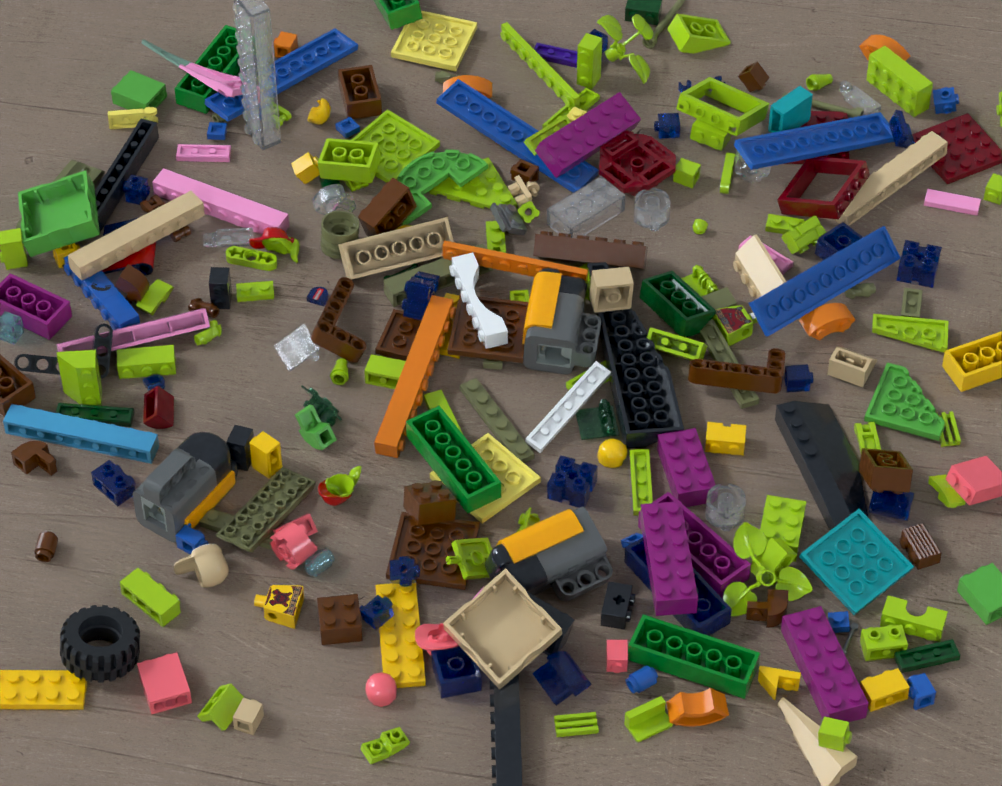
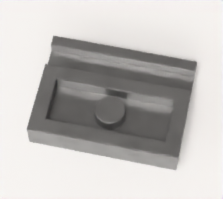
[490,203,527,235]

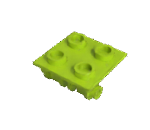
[681,265,719,297]

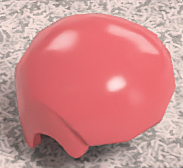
[365,672,397,707]

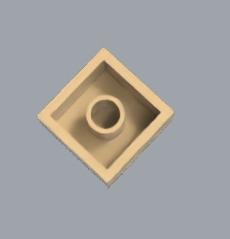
[589,267,634,313]

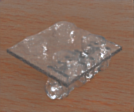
[274,324,320,372]

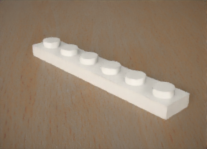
[525,361,611,453]

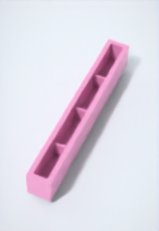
[152,168,289,234]
[56,308,210,354]

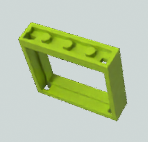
[676,77,770,136]

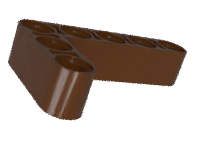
[310,277,367,363]
[688,348,786,394]

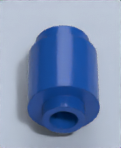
[626,665,658,694]

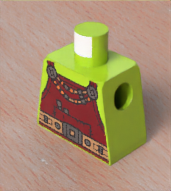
[712,305,758,346]

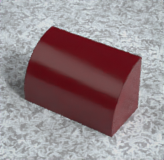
[143,386,174,429]

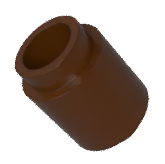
[34,531,58,562]

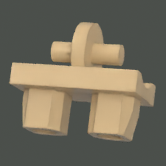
[508,175,540,208]

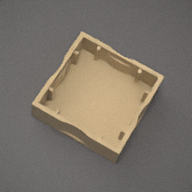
[443,568,562,690]

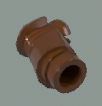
[188,298,220,318]

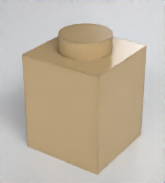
[233,698,264,735]

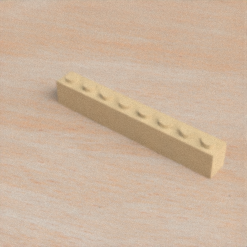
[833,131,948,229]
[68,191,205,281]

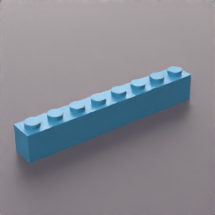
[3,404,159,464]

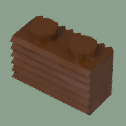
[899,523,942,570]

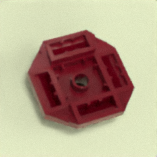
[599,130,676,197]

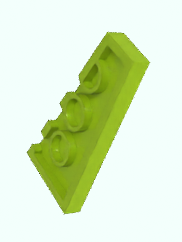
[872,314,949,353]

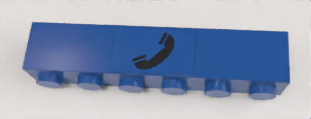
[64,256,140,330]

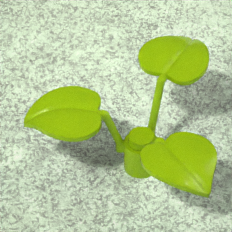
[596,14,653,84]
[723,522,813,616]

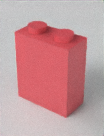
[945,456,1002,506]
[137,652,192,715]

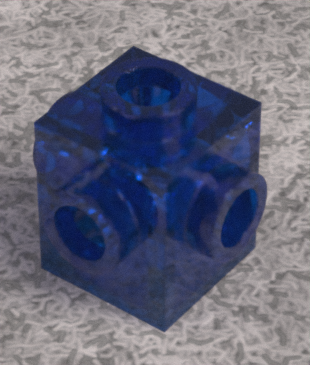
[123,175,150,205]
[390,556,420,587]

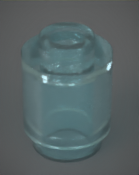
[304,548,335,577]

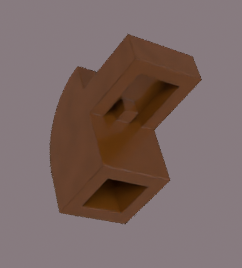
[115,264,150,305]
[11,441,57,476]
[746,589,788,628]

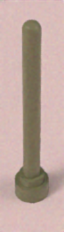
[642,0,685,49]
[782,92,864,118]

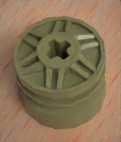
[320,210,360,259]

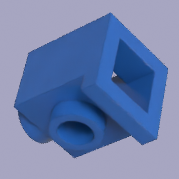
[176,523,209,555]
[907,673,936,710]

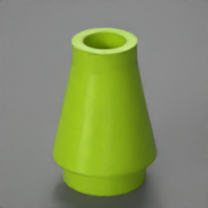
[806,74,833,91]
[330,358,349,385]

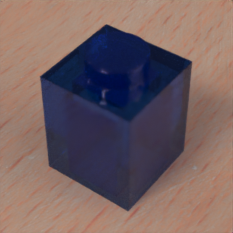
[784,364,814,393]

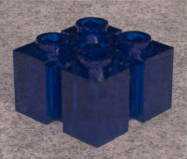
[896,240,942,288]
[402,271,440,320]
[547,455,598,508]

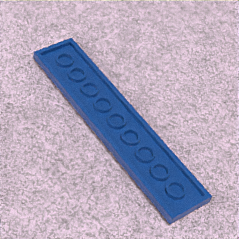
[205,28,358,122]
[436,79,599,195]
[734,112,899,170]
[749,226,901,337]

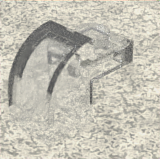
[312,184,357,215]

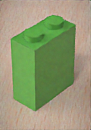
[111,70,167,110]
[957,563,1002,625]

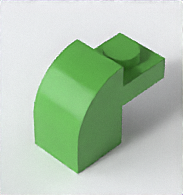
[295,405,337,450]

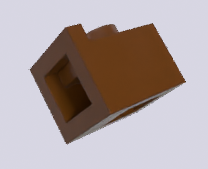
[510,159,539,185]

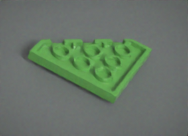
[864,363,945,441]

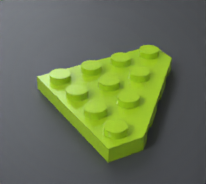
[428,157,517,209]

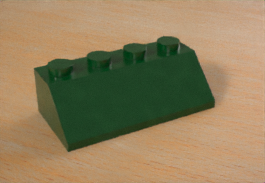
[639,271,716,337]

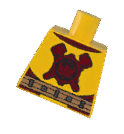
[254,585,305,629]

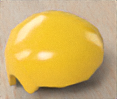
[307,98,331,125]
[597,439,628,468]

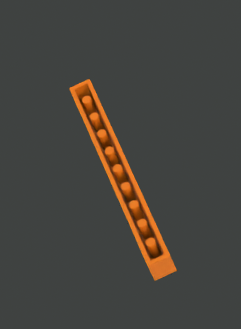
[374,295,456,458]

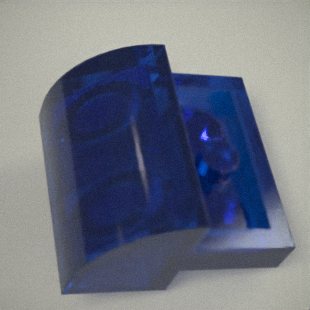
[869,490,914,521]
[532,651,592,706]

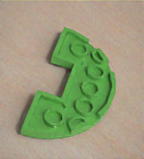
[398,149,489,226]

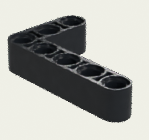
[14,323,113,379]

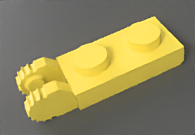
[108,107,158,129]

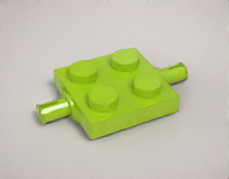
[446,537,493,580]

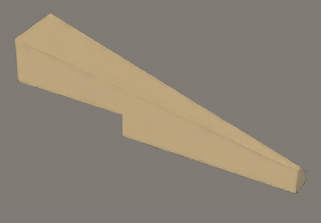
[777,697,858,786]

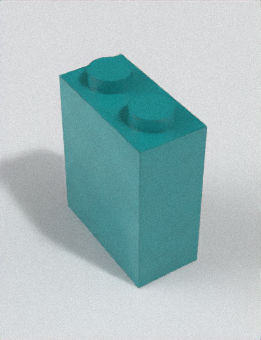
[768,86,813,133]

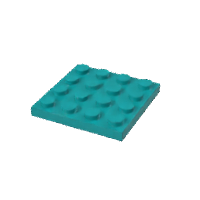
[799,509,914,616]

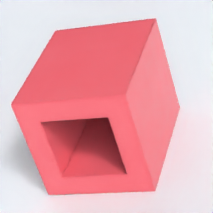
[606,640,628,673]

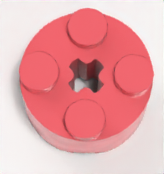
[270,523,318,570]

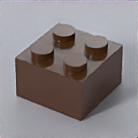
[403,480,456,526]
[317,594,363,645]

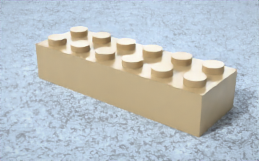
[338,217,454,280]

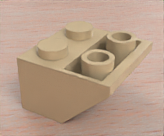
[827,347,877,387]

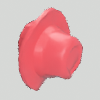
[415,623,459,659]

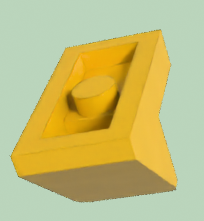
[758,666,801,700]

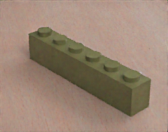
[383,244,493,307]

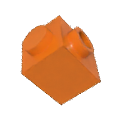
[274,31,298,58]

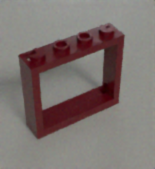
[777,157,870,220]

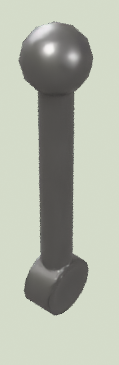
[842,623,858,656]

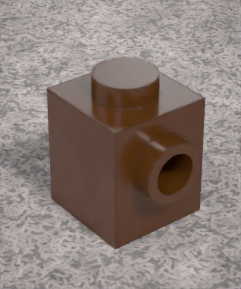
[738,62,770,92]

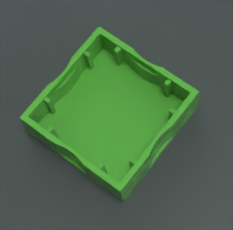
[18,170,100,257]

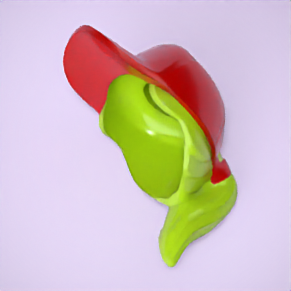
[249,227,300,263]
[318,466,362,506]

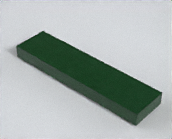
[56,403,135,427]

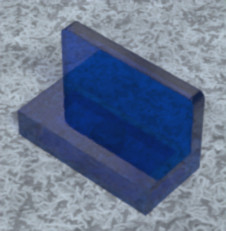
[889,110,915,149]

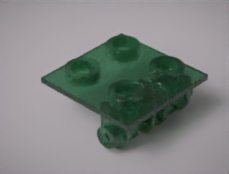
[301,385,342,427]
[576,399,620,440]

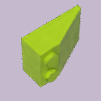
[667,14,731,54]

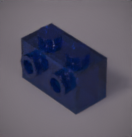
[91,460,136,507]

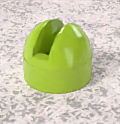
[692,219,708,235]

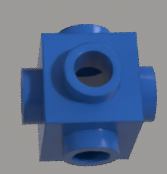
[933,87,959,114]

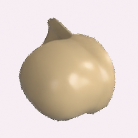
[174,544,229,588]

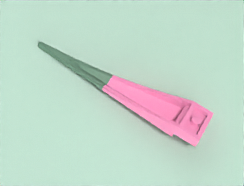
[142,39,256,97]

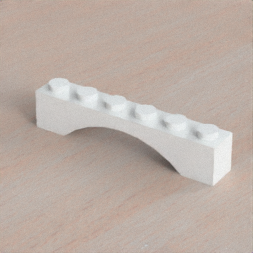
[449,253,508,349]

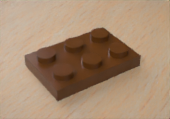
[375,309,423,361]

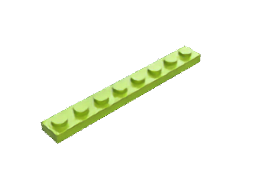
[500,22,580,109]

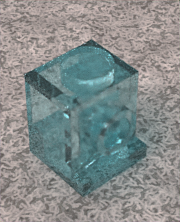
[0,311,24,345]

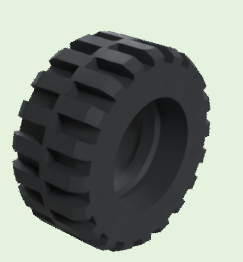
[60,605,140,683]

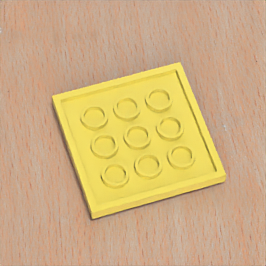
[391,11,477,71]
[430,433,541,524]

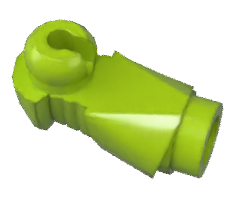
[194,320,222,346]

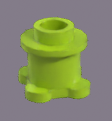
[518,201,540,223]

